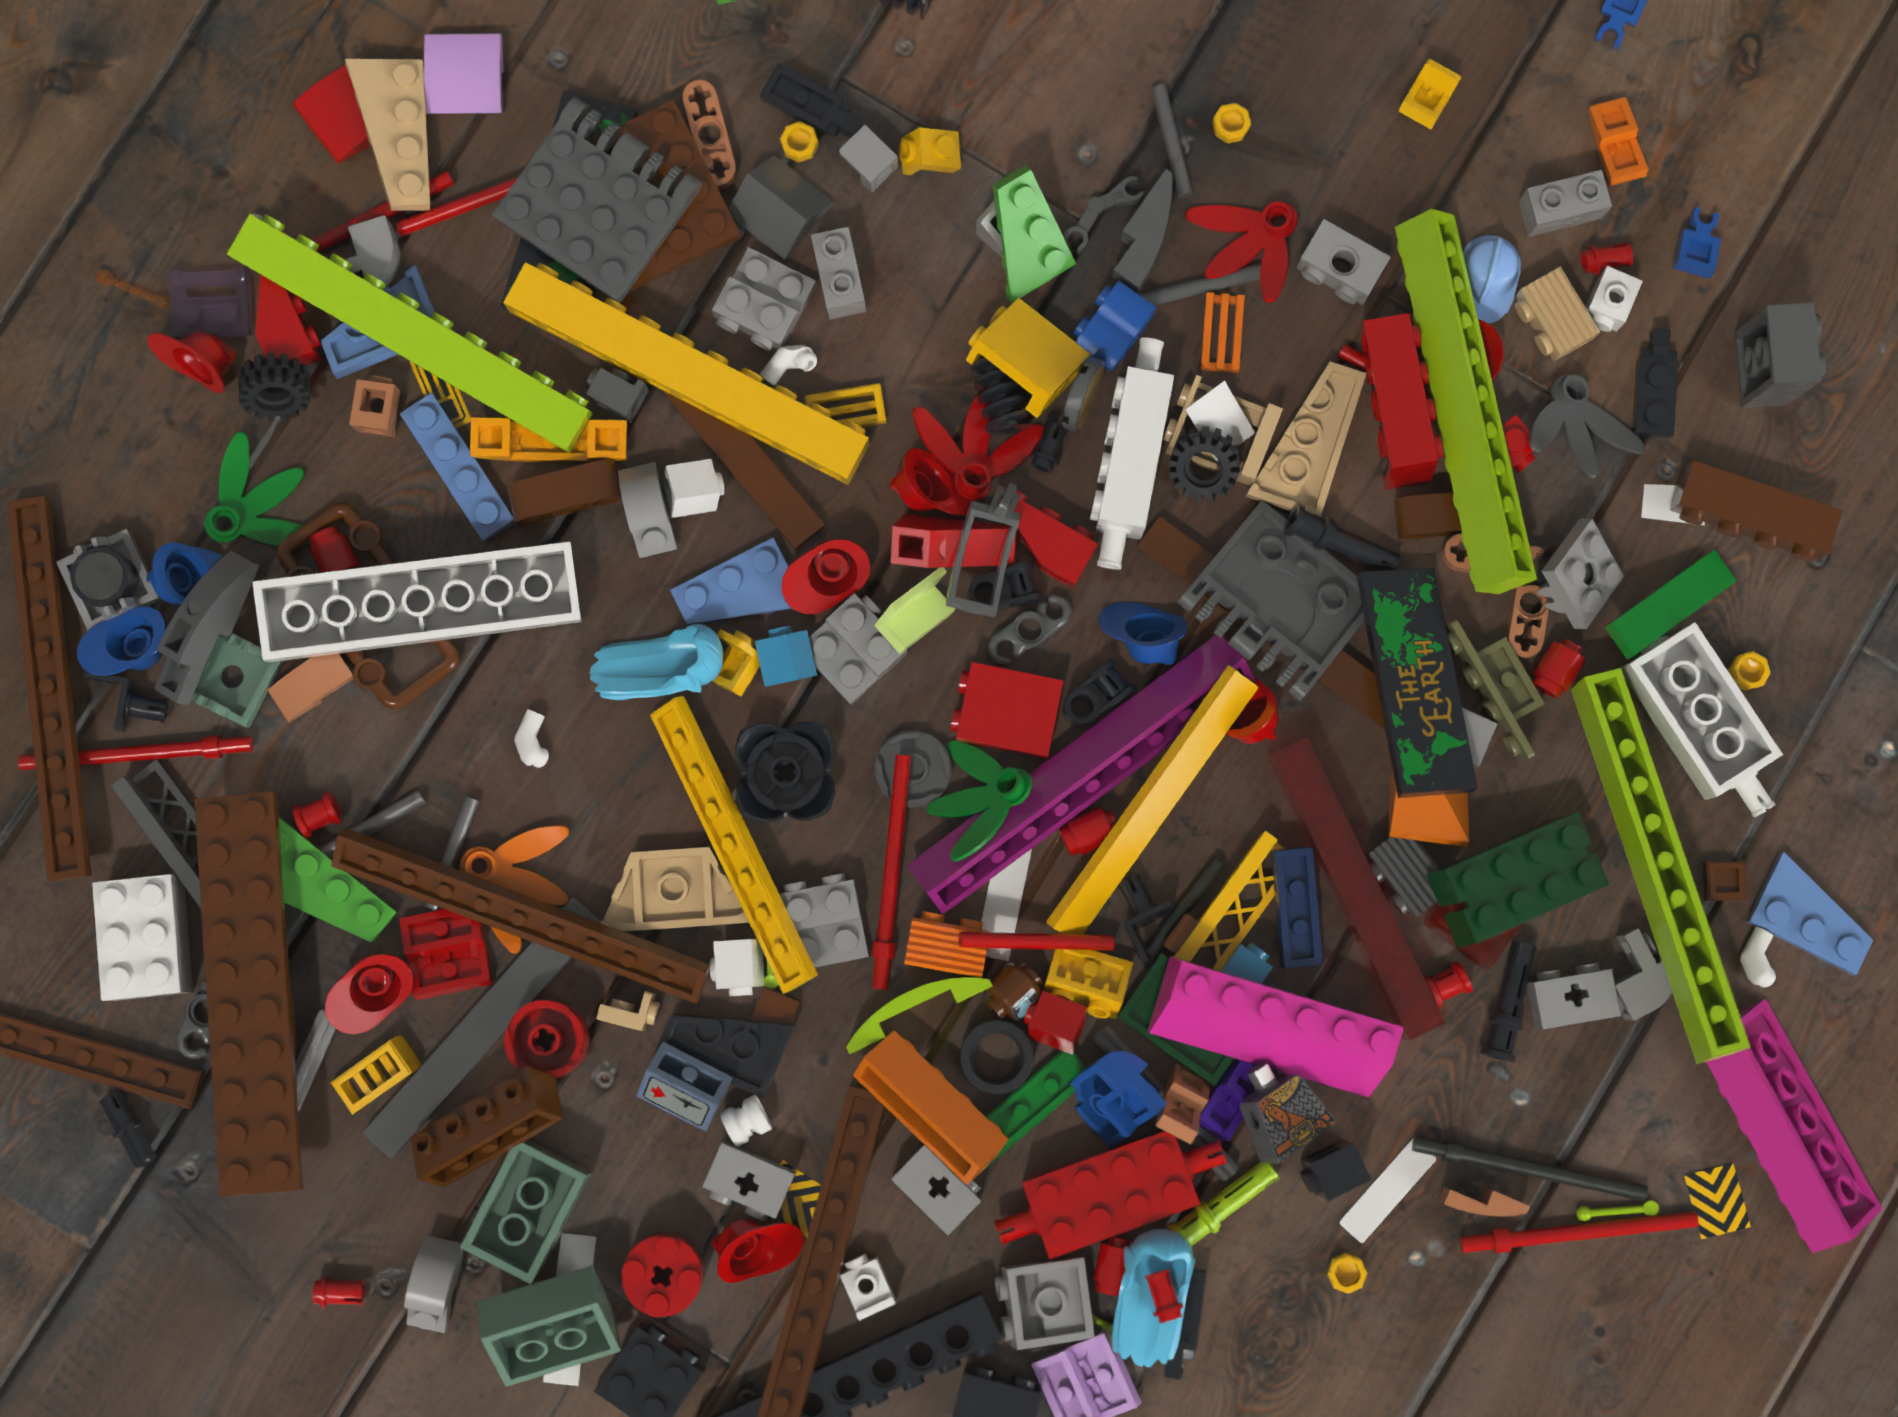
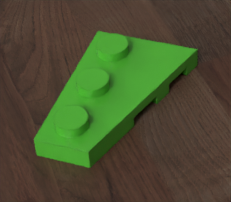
[993,165,1076,303]

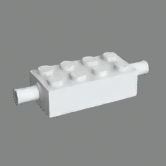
[1090,338,1174,570]
[1621,622,1783,818]

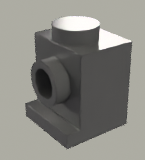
[585,368,649,424]

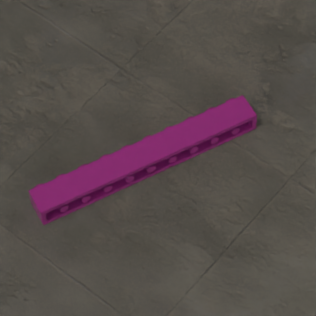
[906,635,1256,914]

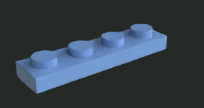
[399,393,515,543]

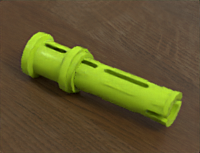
[1166,1162,1279,1251]

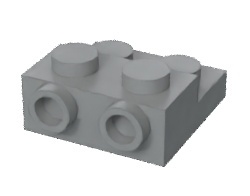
[712,247,817,351]
[809,593,908,705]
[779,874,869,968]
[995,1256,1095,1350]

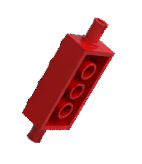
[994,1129,1227,1259]

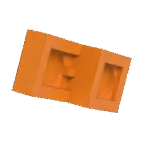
[1588,97,1648,186]

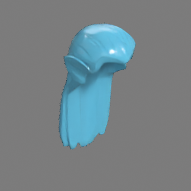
[590,624,723,700]
[1112,1229,1196,1367]

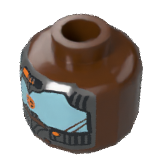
[985,962,1044,1021]

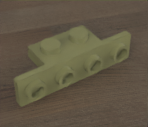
[1446,619,1545,761]

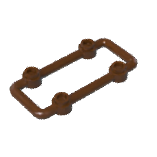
[277,502,460,709]

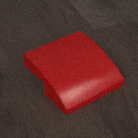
[293,57,370,164]
[399,909,493,1001]

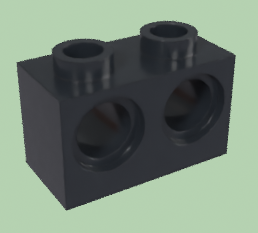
[1299,1139,1372,1201]

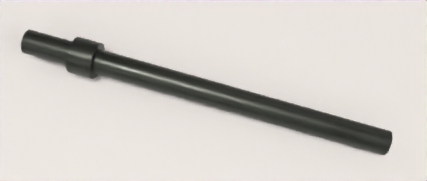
[1412,1136,1648,1201]

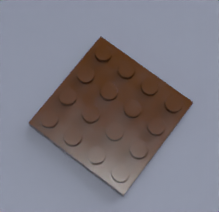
[588,99,741,302]

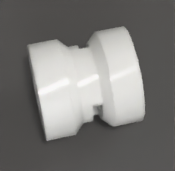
[720,1094,773,1147]

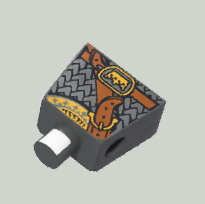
[1240,1061,1336,1164]

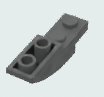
[154,551,259,706]

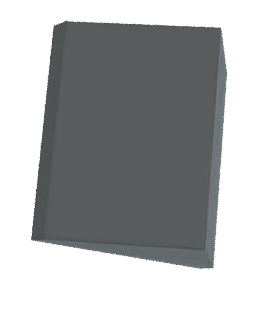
[728,155,833,261]

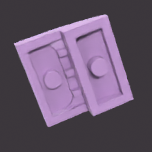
[424,33,504,114]
[1031,1329,1142,1417]

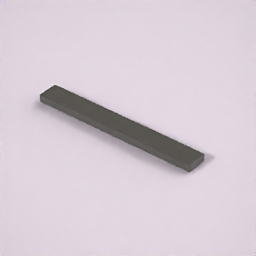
[362,897,601,1160]

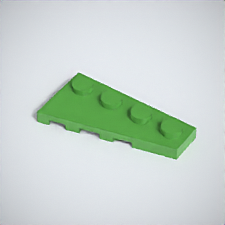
[279,816,398,943]

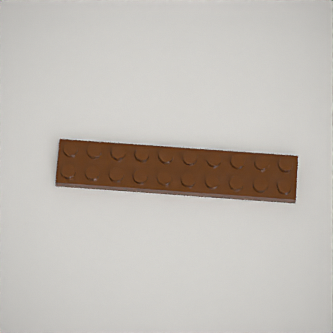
[194,791,303,1197]

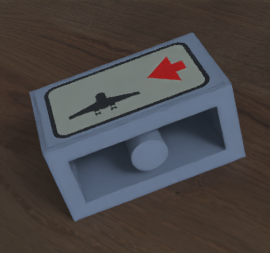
[636,1042,733,1132]

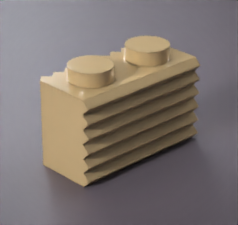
[1515,267,1600,361]

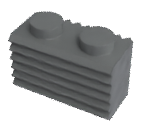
[1365,837,1439,917]

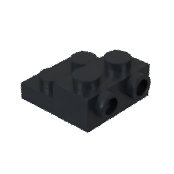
[594,1323,706,1417]

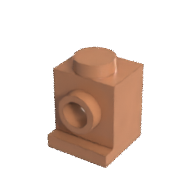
[349,376,401,437]

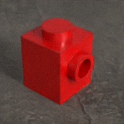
[1502,415,1536,473]
[1024,991,1087,1055]

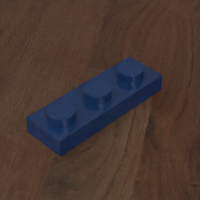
[1271,846,1323,968]

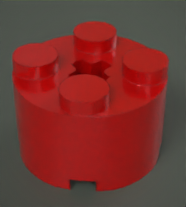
[504,1000,590,1078]
[622,1232,704,1317]

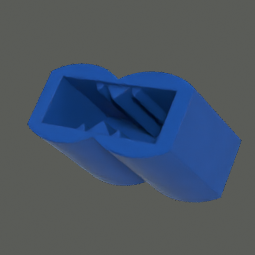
[1073,281,1157,373]

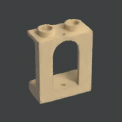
[1163,375,1283,486]

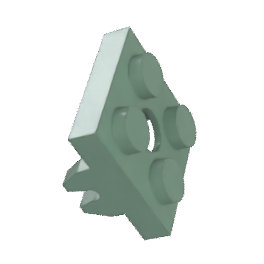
[191,633,285,728]

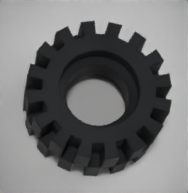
[238,353,311,421]
[1169,426,1241,502]

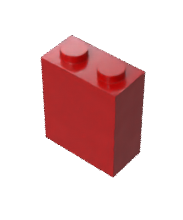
[950,662,1064,760]

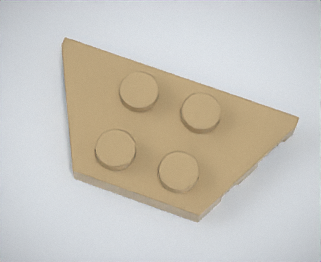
[601,847,749,932]

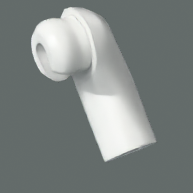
[760,344,817,385]
[514,709,549,768]
[1740,927,1776,988]

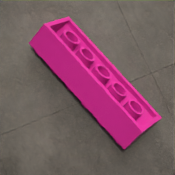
[1147,956,1404,1097]
[1704,998,1883,1253]

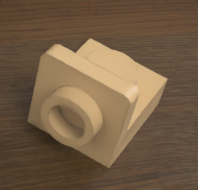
[596,991,660,1032]

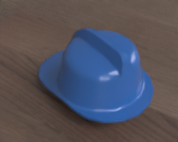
[146,542,223,605]
[1098,602,1188,665]
[77,606,166,676]

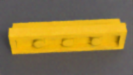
[1173,831,1285,970]

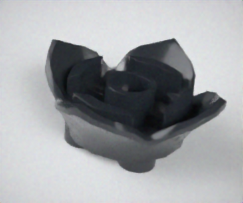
[734,721,835,822]

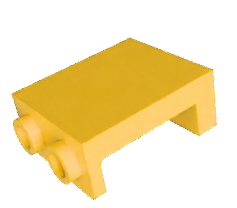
[966,298,1091,418]

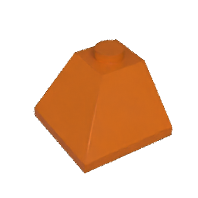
[1389,769,1469,847]

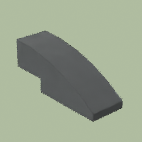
[1112,169,1172,294]

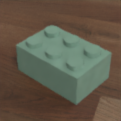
[460,1139,593,1284]
[477,1266,621,1387]

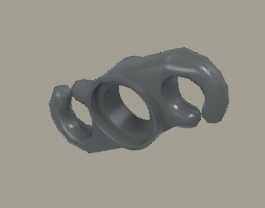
[987,594,1072,666]
[177,979,210,1059]

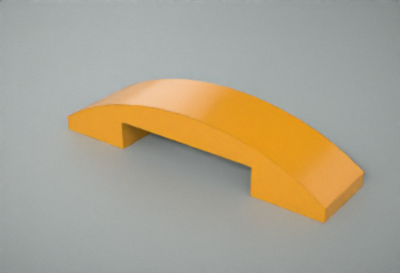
[470,418,627,463]

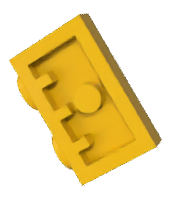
[1043,949,1133,1019]

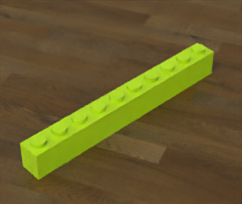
[1395,209,1537,594]
[227,214,593,454]
[1571,668,1750,1064]

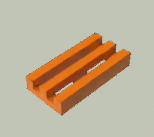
[1200,292,1245,373]

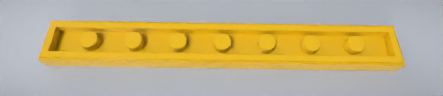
[1046,665,1259,934]
[650,696,818,994]

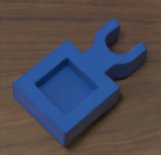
[1594,0,1647,50]
[1673,207,1721,279]

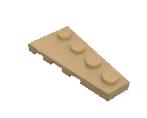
[345,59,430,210]
[1245,362,1367,517]

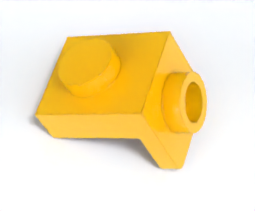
[1398,59,1461,129]
[898,127,961,175]
[713,629,760,697]

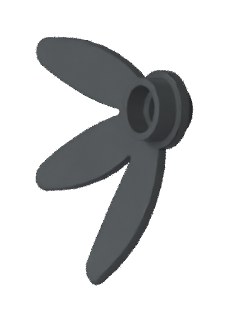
[1529,374,1644,478]

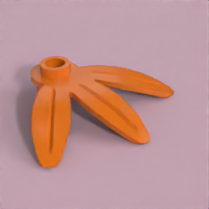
[460,825,570,954]

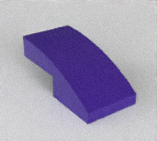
[1200,1059,1256,1142]

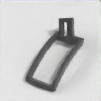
[946,482,1021,618]

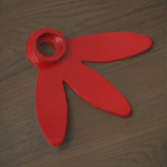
[1185,201,1298,303]
[912,394,1044,500]

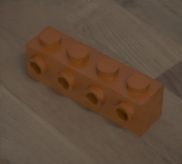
[1670,460,1843,562]
[410,1066,563,1188]

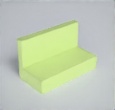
[874,567,955,654]

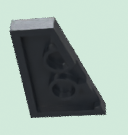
[656,1014,796,1098]

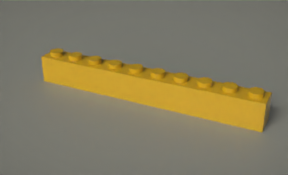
[503,262,870,485]

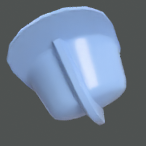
[1463,235,1521,324]

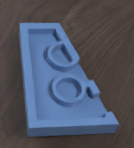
[321,265,435,379]
[670,538,792,626]
[1746,852,1873,975]

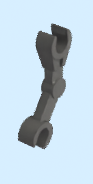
[1064,176,1145,254]

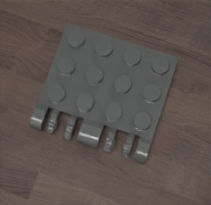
[492,97,702,303]
[1177,500,1365,702]

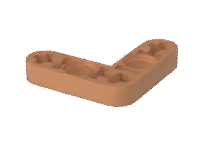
[683,80,737,191]
[1441,534,1549,659]

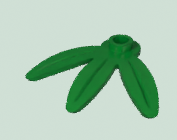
[204,431,311,547]
[926,740,1032,861]

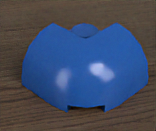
[1070,1051,1167,1148]

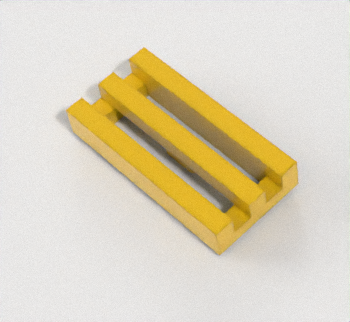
[804,383,887,427]

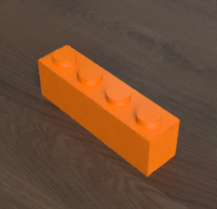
[853,1030,1009,1185]

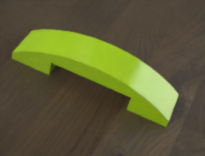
[846,977,993,1054]

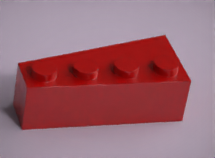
[1360,313,1443,490]

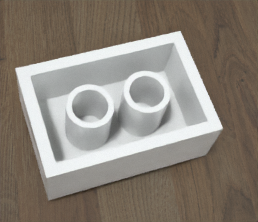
[92,874,193,1001]

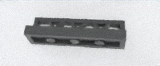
[110,759,201,908]

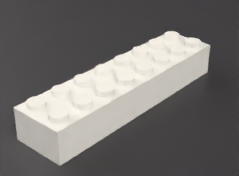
[253,542,581,662]

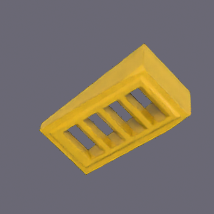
[330,1035,422,1115]

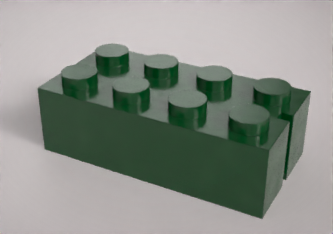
[1426,812,1609,948]

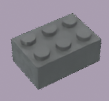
[1734,302,1826,408]

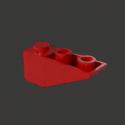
[255,274,322,366]
[994,486,1098,589]
[891,513,1017,568]

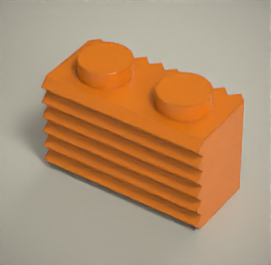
[904,911,990,978]

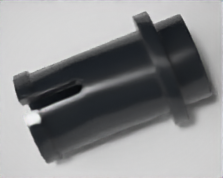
[1030,421,1068,473]

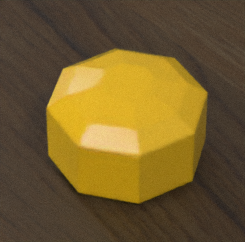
[1212,103,1251,144]
[780,121,819,163]
[1728,651,1771,691]
[1326,1252,1367,1294]

